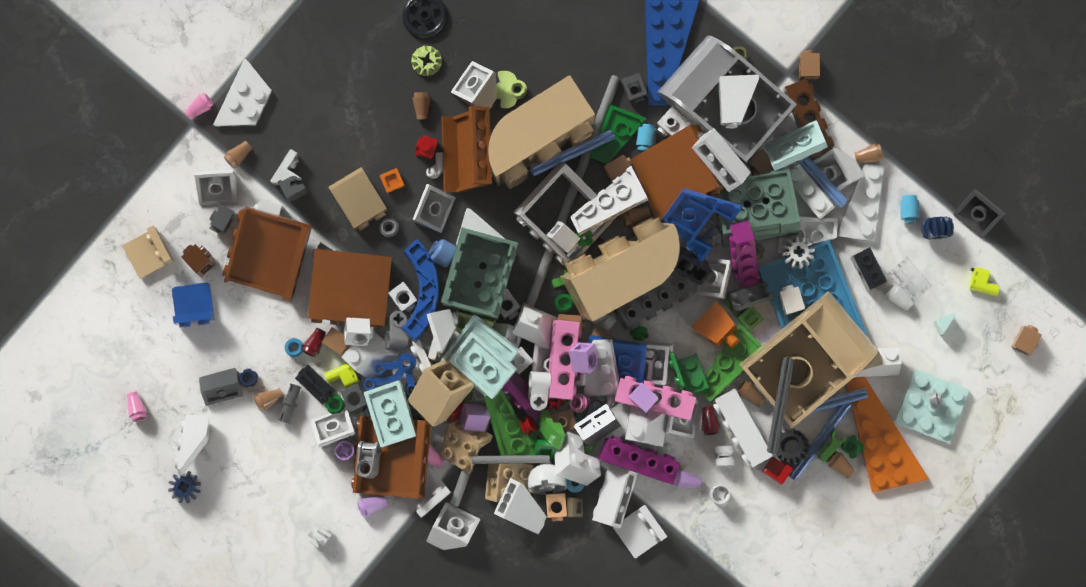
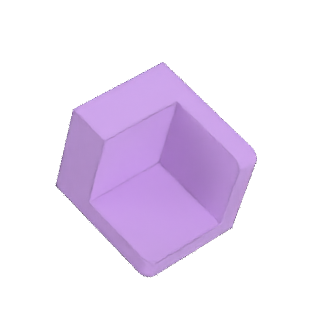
[629,382,658,413]
[459,403,490,432]

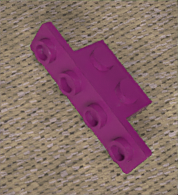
[501,371,548,423]

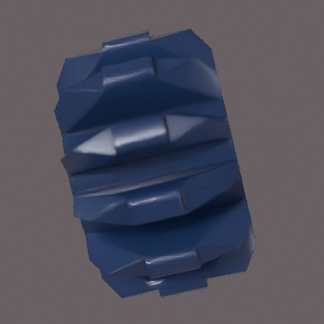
[921,216,954,240]
[168,471,201,503]

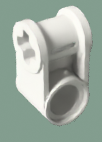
[528,372,551,410]

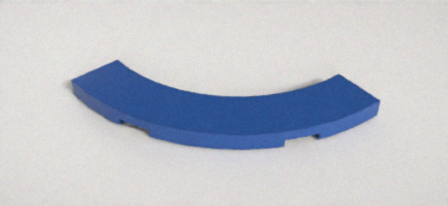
[402,239,439,343]

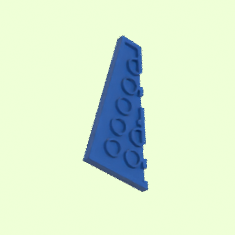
[645,0,699,106]

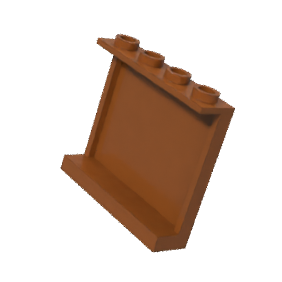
[441,106,492,193]
[631,125,725,223]
[222,206,312,301]
[306,249,392,329]
[351,416,431,499]

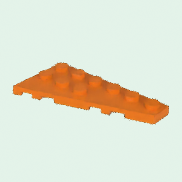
[846,377,929,493]

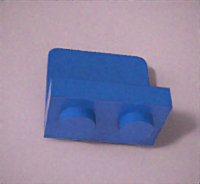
[172,282,215,328]

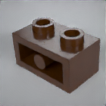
[181,244,216,277]

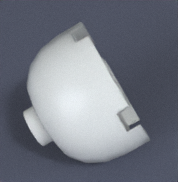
[528,462,566,495]

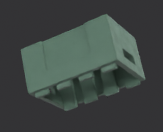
[716,168,800,247]
[441,227,518,320]

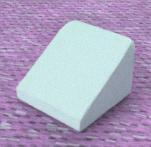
[934,313,955,335]

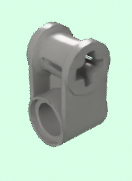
[385,311,408,349]
[356,441,382,479]

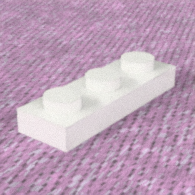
[790,163,835,219]

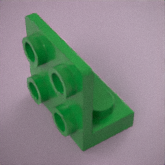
[668,352,710,396]

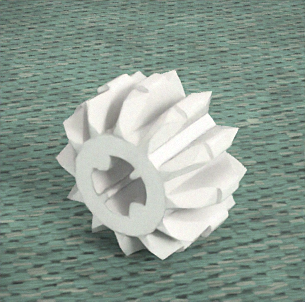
[782,236,815,269]

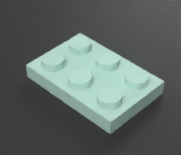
[764,120,828,171]
[449,331,517,399]
[363,380,417,448]

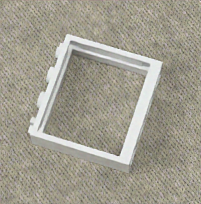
[513,163,616,265]

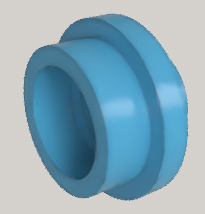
[285,338,303,357]

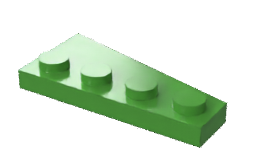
[701,322,762,403]
[483,390,535,464]

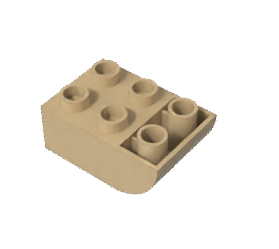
[488,75,595,189]
[560,217,680,322]
[739,291,878,428]

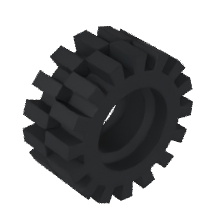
[776,428,810,466]

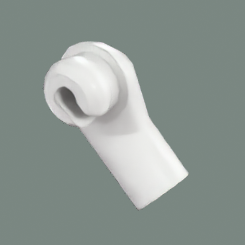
[426,152,443,179]

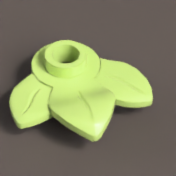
[496,71,527,108]

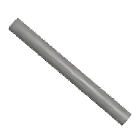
[472,455,550,464]

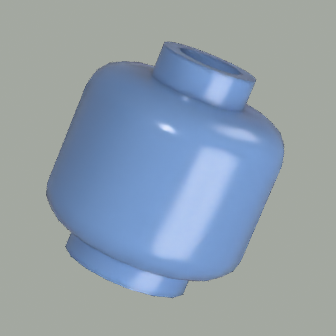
[429,239,456,268]

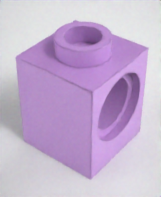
[569,343,598,374]

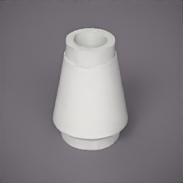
[885,283,913,310]

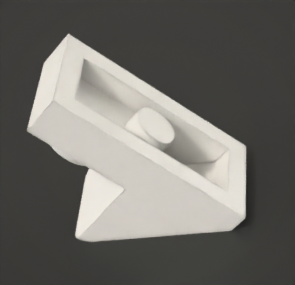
[270,149,301,186]

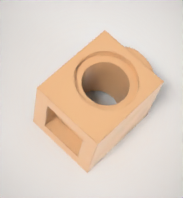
[546,493,567,521]

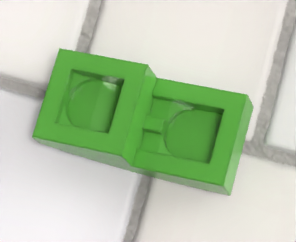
[723,298,764,332]
[537,409,565,450]

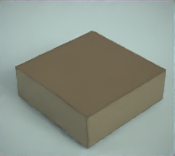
[567,498,583,517]

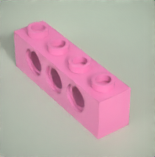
[548,320,582,400]
[615,376,696,421]

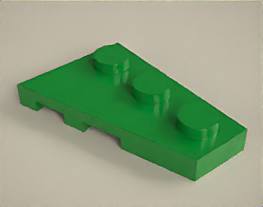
[590,105,646,164]

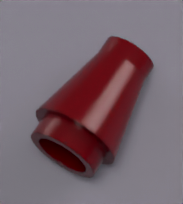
[302,328,326,357]
[701,406,720,435]

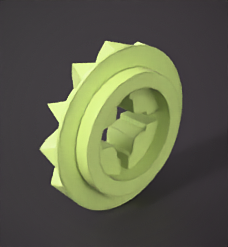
[411,46,442,76]

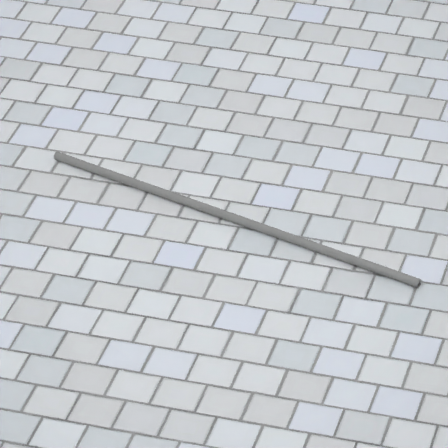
[449,75,621,507]

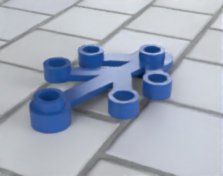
[363,353,416,414]

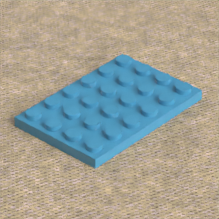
[758,240,868,337]

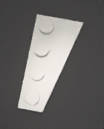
[837,163,884,242]
[571,166,648,235]

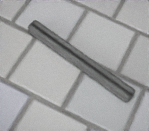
[767,357,794,454]

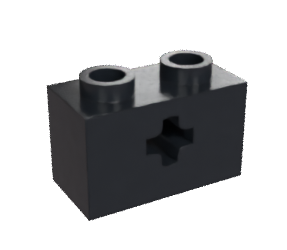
[674,244,712,286]
[850,247,887,292]

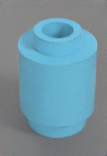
[636,124,657,152]
[900,195,920,224]

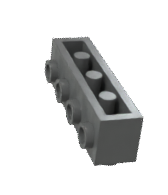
[613,273,693,330]

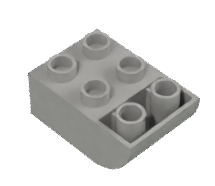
[657,36,797,165]

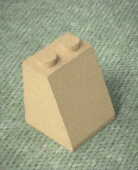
[329,167,388,231]
[407,358,475,427]

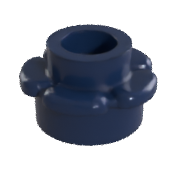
[239,369,258,387]

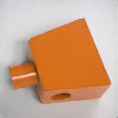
[691,301,739,348]

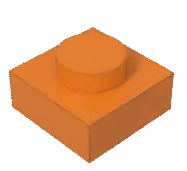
[379,168,404,194]

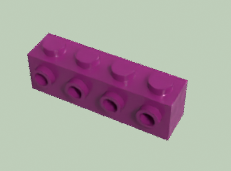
[729,221,759,287]
[598,435,680,485]

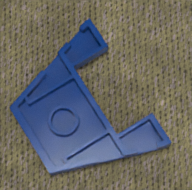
[663,188,742,262]

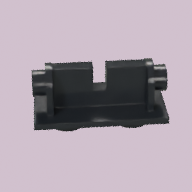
[295,365,336,405]

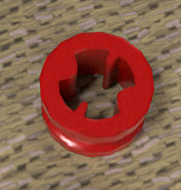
[520,416,537,435]

